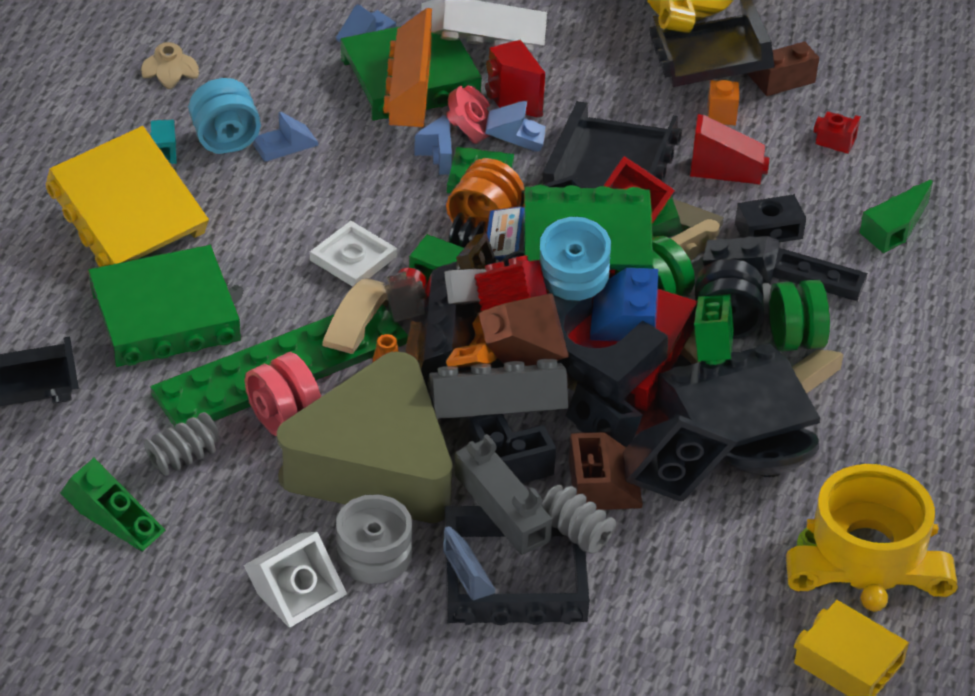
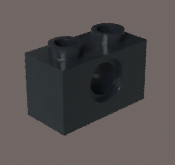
[735,194,807,243]

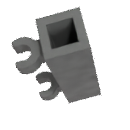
[455,434,552,555]

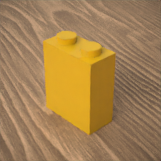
[794,600,909,696]

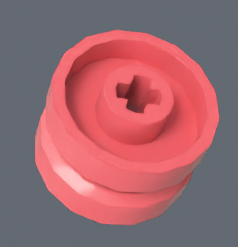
[244,352,321,436]

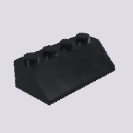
[416,262,476,386]

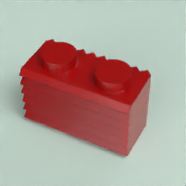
[474,255,547,311]

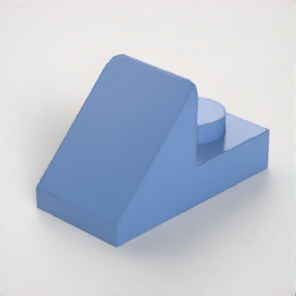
[336,4,396,43]
[485,101,546,152]
[253,112,318,162]
[415,115,452,175]

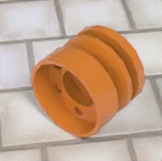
[446,158,524,231]

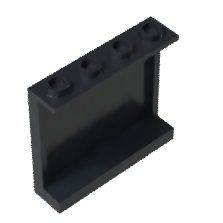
[649,0,775,87]
[542,101,682,188]

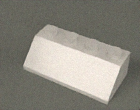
[421,0,547,52]

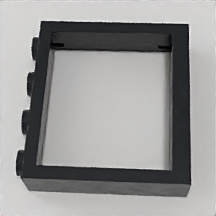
[444,506,590,626]

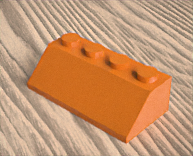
[384,8,432,127]

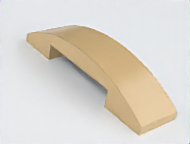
[323,278,393,354]

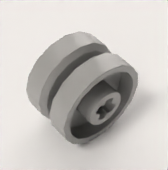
[336,495,412,584]

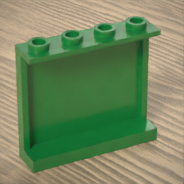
[341,26,482,121]
[88,245,241,367]

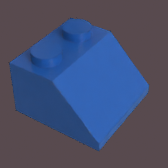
[590,268,658,341]

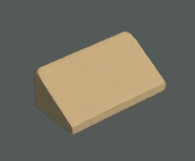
[792,349,843,393]

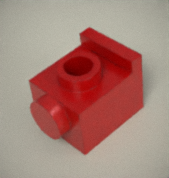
[813,111,861,154]

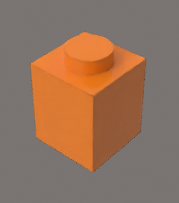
[707,80,739,125]

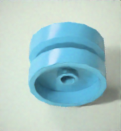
[188,78,261,154]
[540,217,611,301]

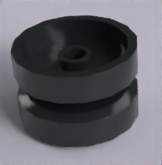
[695,259,764,339]

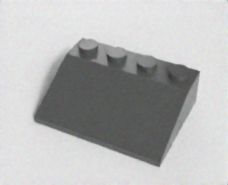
[426,359,568,419]

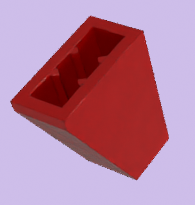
[690,114,770,185]

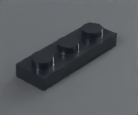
[772,248,868,301]

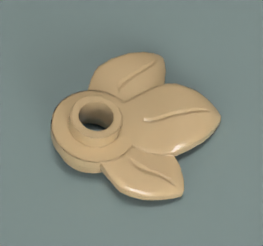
[141,42,199,89]

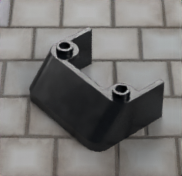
[0,336,79,406]

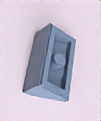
[443,526,495,600]

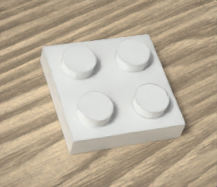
[310,221,397,287]

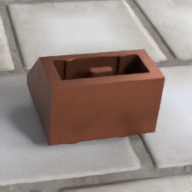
[569,433,643,510]

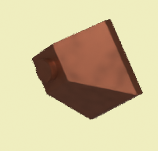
[479,294,569,366]

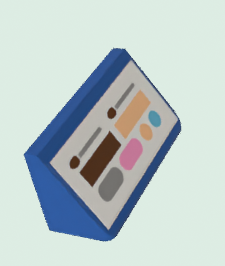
[487,207,524,262]

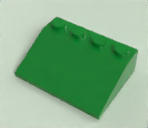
[523,185,653,270]

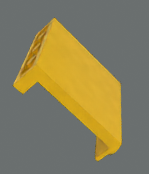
[45,126,209,267]

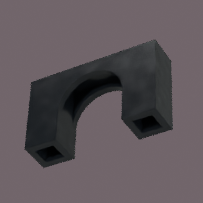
[547,292,668,404]

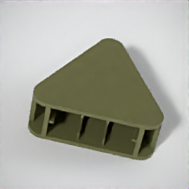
[277,352,452,523]

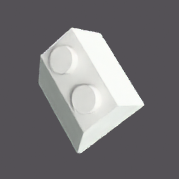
[244,532,347,627]

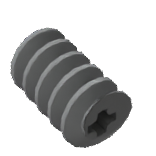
[144,412,219,476]
[541,485,616,554]

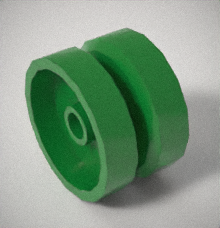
[615,236,695,297]
[769,280,830,352]

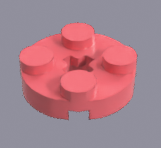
[447,86,491,144]

